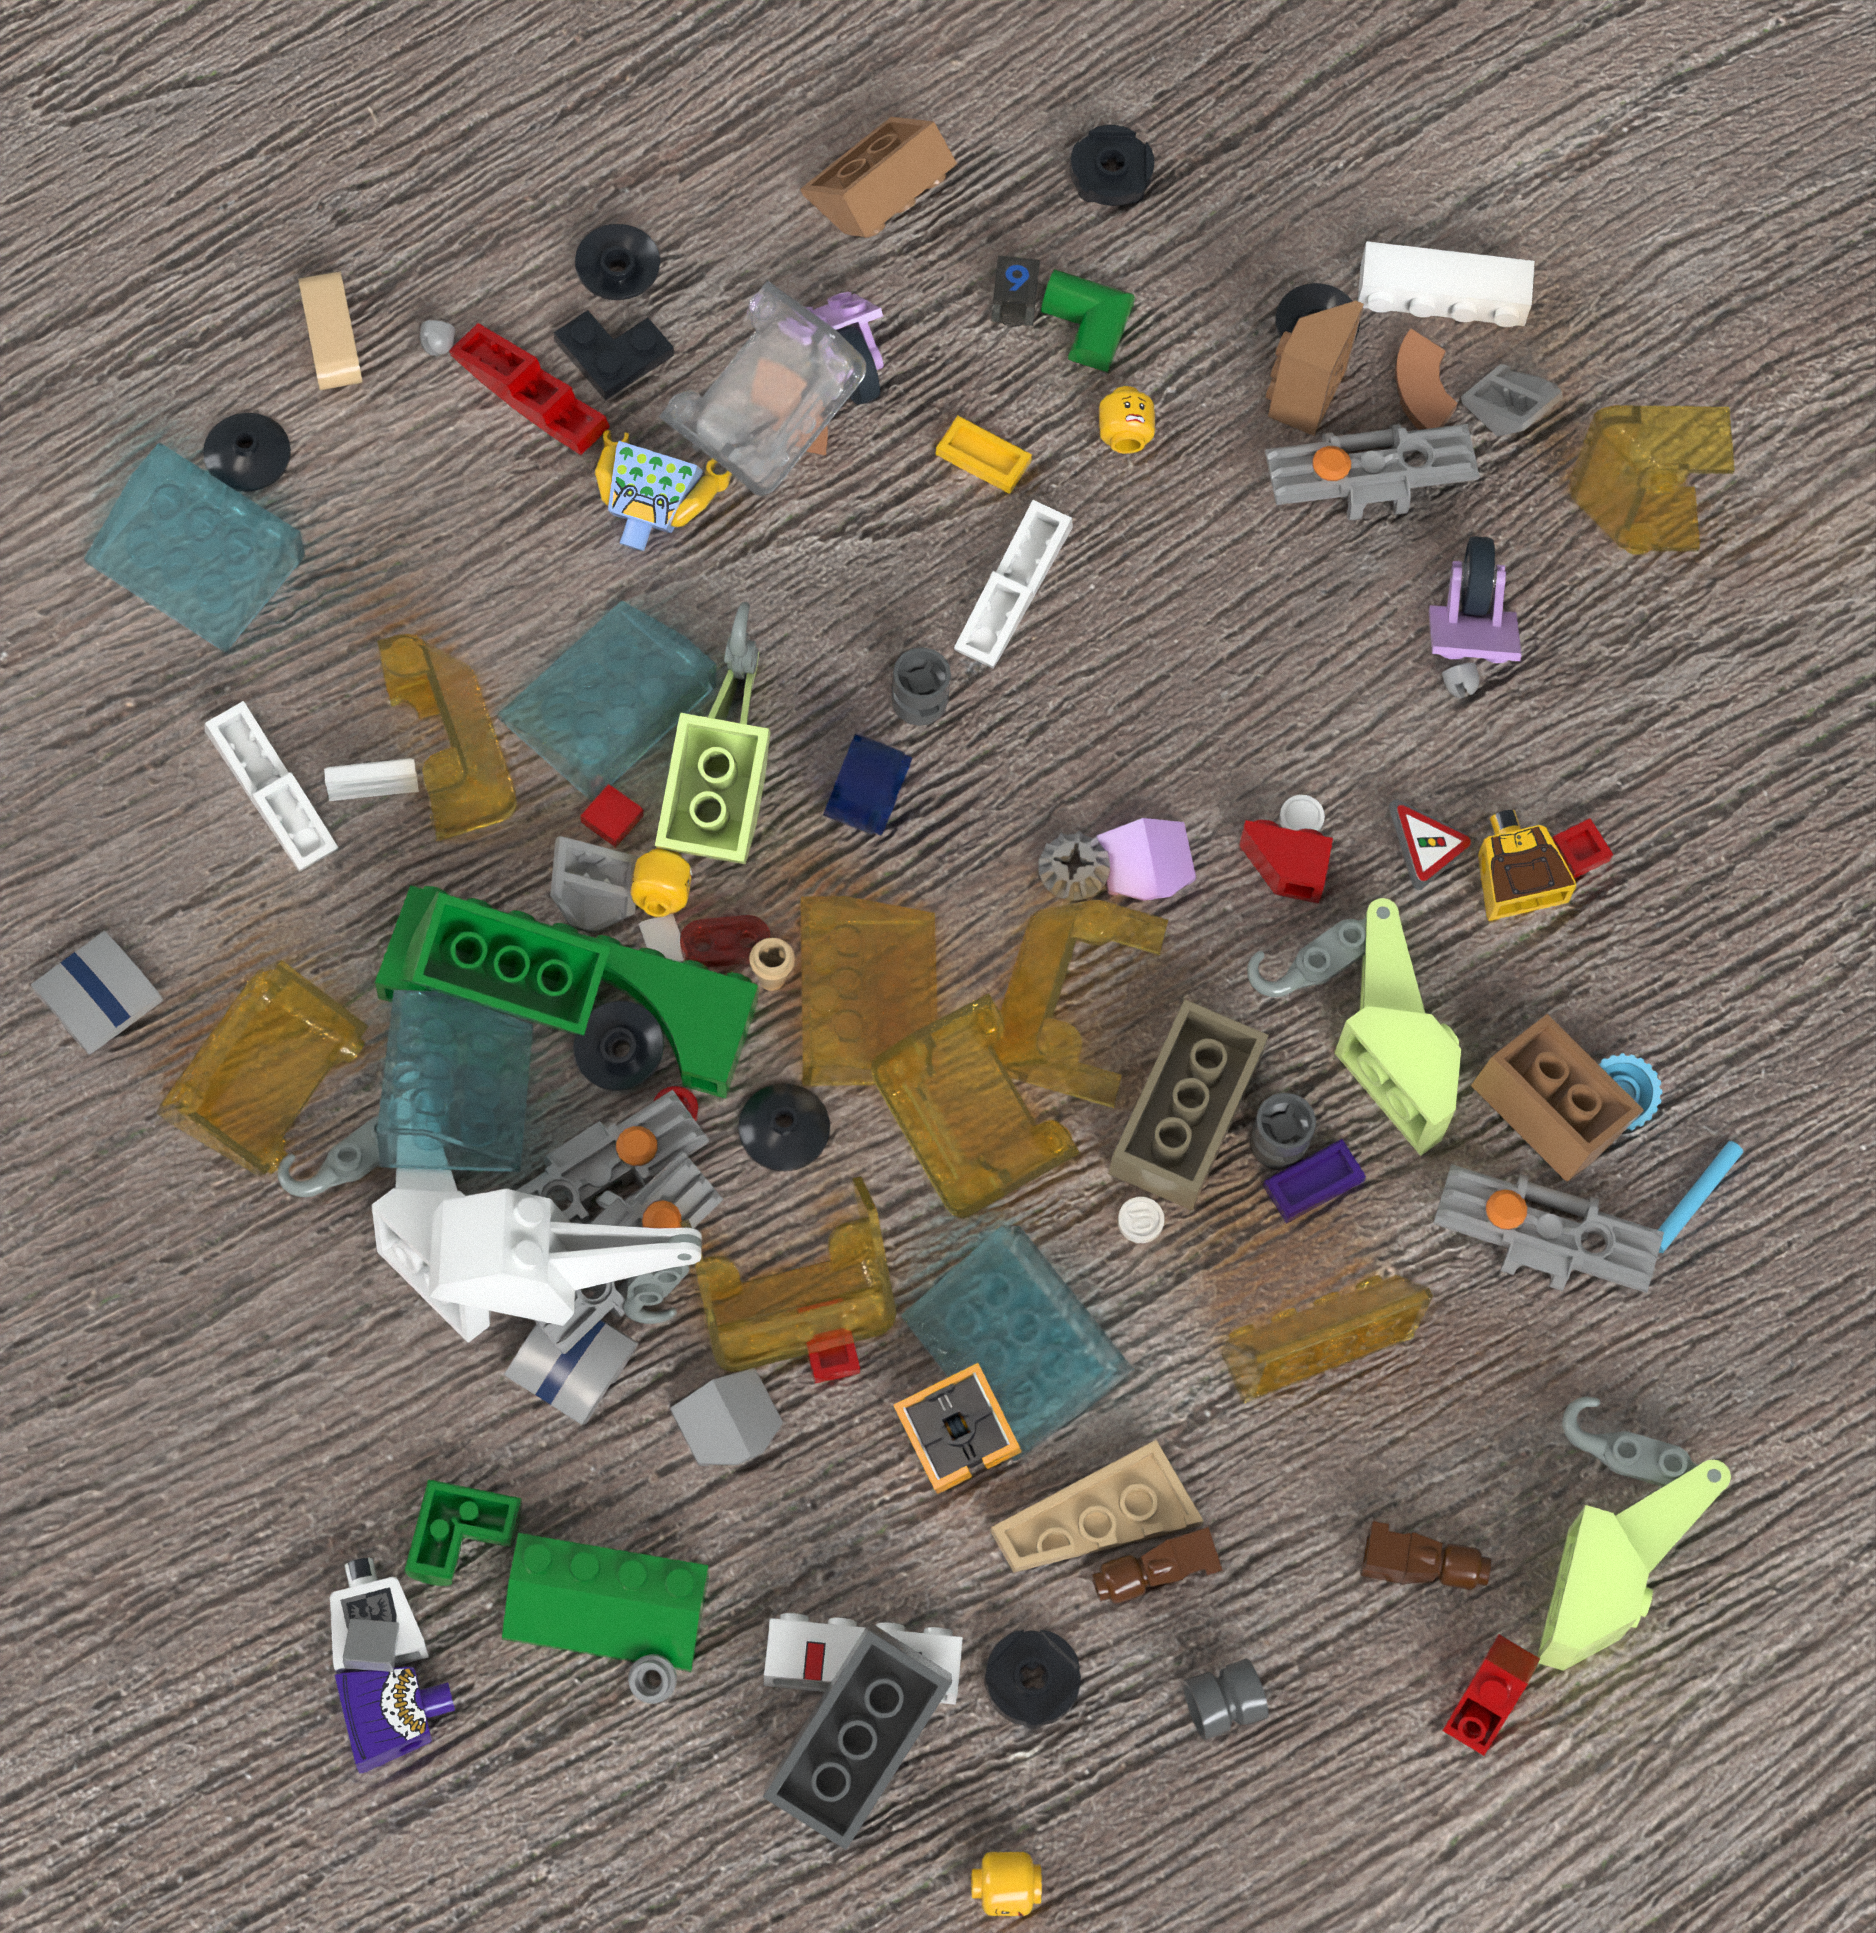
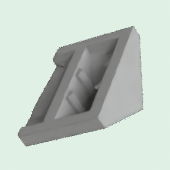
[1461,364,1563,437]
[550,836,639,933]
[670,1367,783,1466]

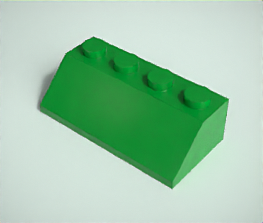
[399,892,611,1035]
[502,1533,709,1672]

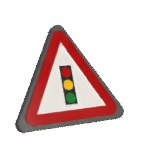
[1389,799,1475,890]

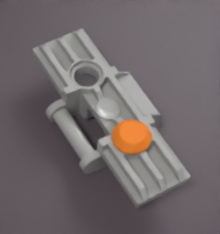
[1265,424,1480,521]
[516,1090,709,1224]
[534,1151,723,1354]
[1433,1164,1664,1293]

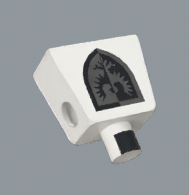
[330,1558,429,1674]

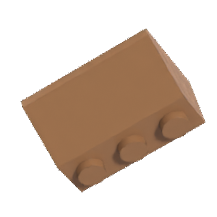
[800,117,957,238]
[1265,301,1364,436]
[1471,1014,1644,1183]

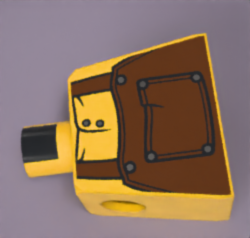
[1478,810,1576,921]

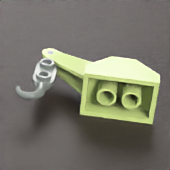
[655,602,770,864]
[1247,898,1461,1156]
[1537,1396,1731,1671]

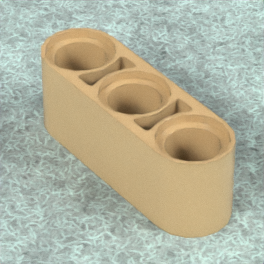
[298,271,362,390]

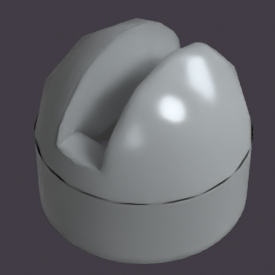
[420,320,456,356]
[1442,663,1479,698]

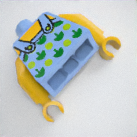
[595,430,732,551]

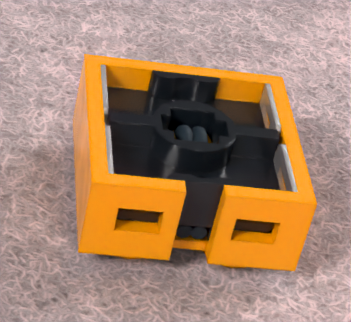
[893,1363,1022,1494]

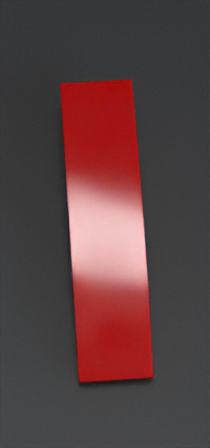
[449,323,610,455]

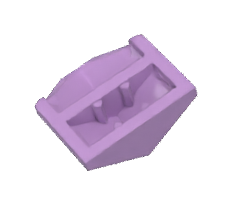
[1097,818,1196,901]

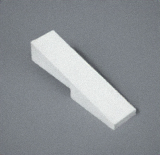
[954,500,1073,669]
[205,701,338,872]

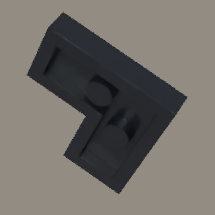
[554,310,674,401]

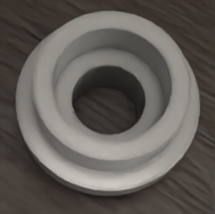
[628,1654,677,1704]

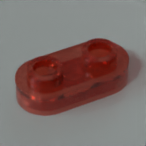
[680,915,770,967]

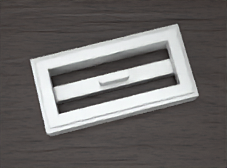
[324,758,419,801]

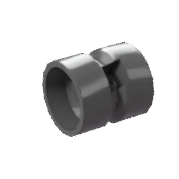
[891,647,951,726]
[1249,1093,1316,1170]
[1183,1658,1269,1741]

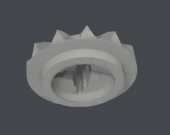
[1039,830,1110,900]

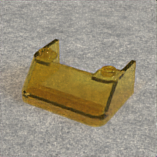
[1570,405,1735,555]
[988,900,1169,1108]
[680,1176,896,1372]

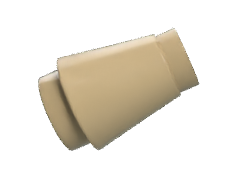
[749,938,795,991]

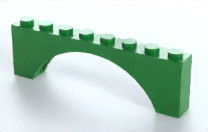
[375,885,758,1099]

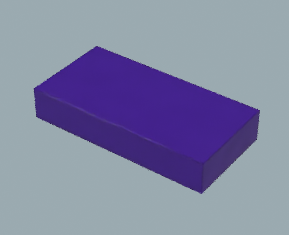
[1263,1139,1366,1224]

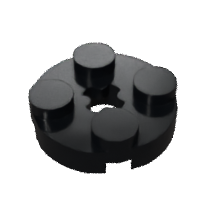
[1070,125,1154,206]
[984,1629,1081,1729]

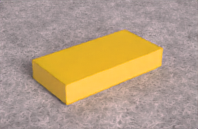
[936,415,1032,494]

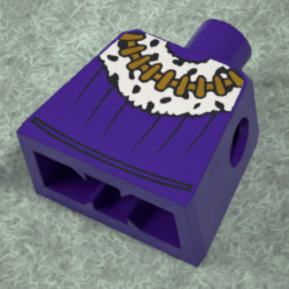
[334,1667,455,1774]

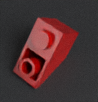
[1239,819,1333,904]
[1442,1634,1540,1756]

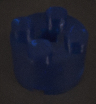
[823,732,913,836]

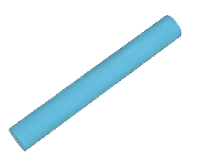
[1658,1141,1743,1253]

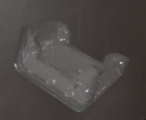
[659,280,867,496]

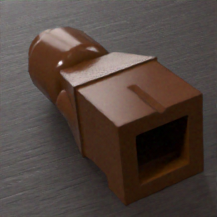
[1361,1521,1492,1590]
[1091,1527,1223,1604]

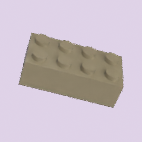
[1108,999,1269,1211]

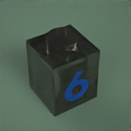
[991,255,1040,327]

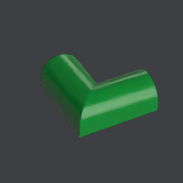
[1041,269,1135,373]
[405,1479,522,1586]

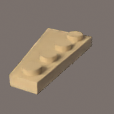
[990,1440,1203,1573]

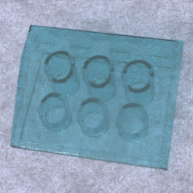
[84,442,305,653]
[497,600,716,802]
[377,990,533,1172]
[901,1225,1134,1461]

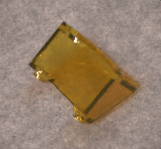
[377,634,517,841]
[156,960,369,1176]
[871,993,1080,1218]

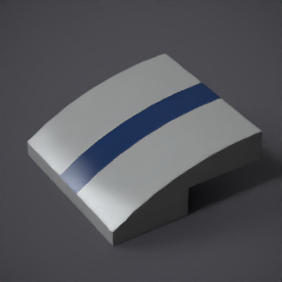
[30,930,164,1055]
[504,1319,639,1425]

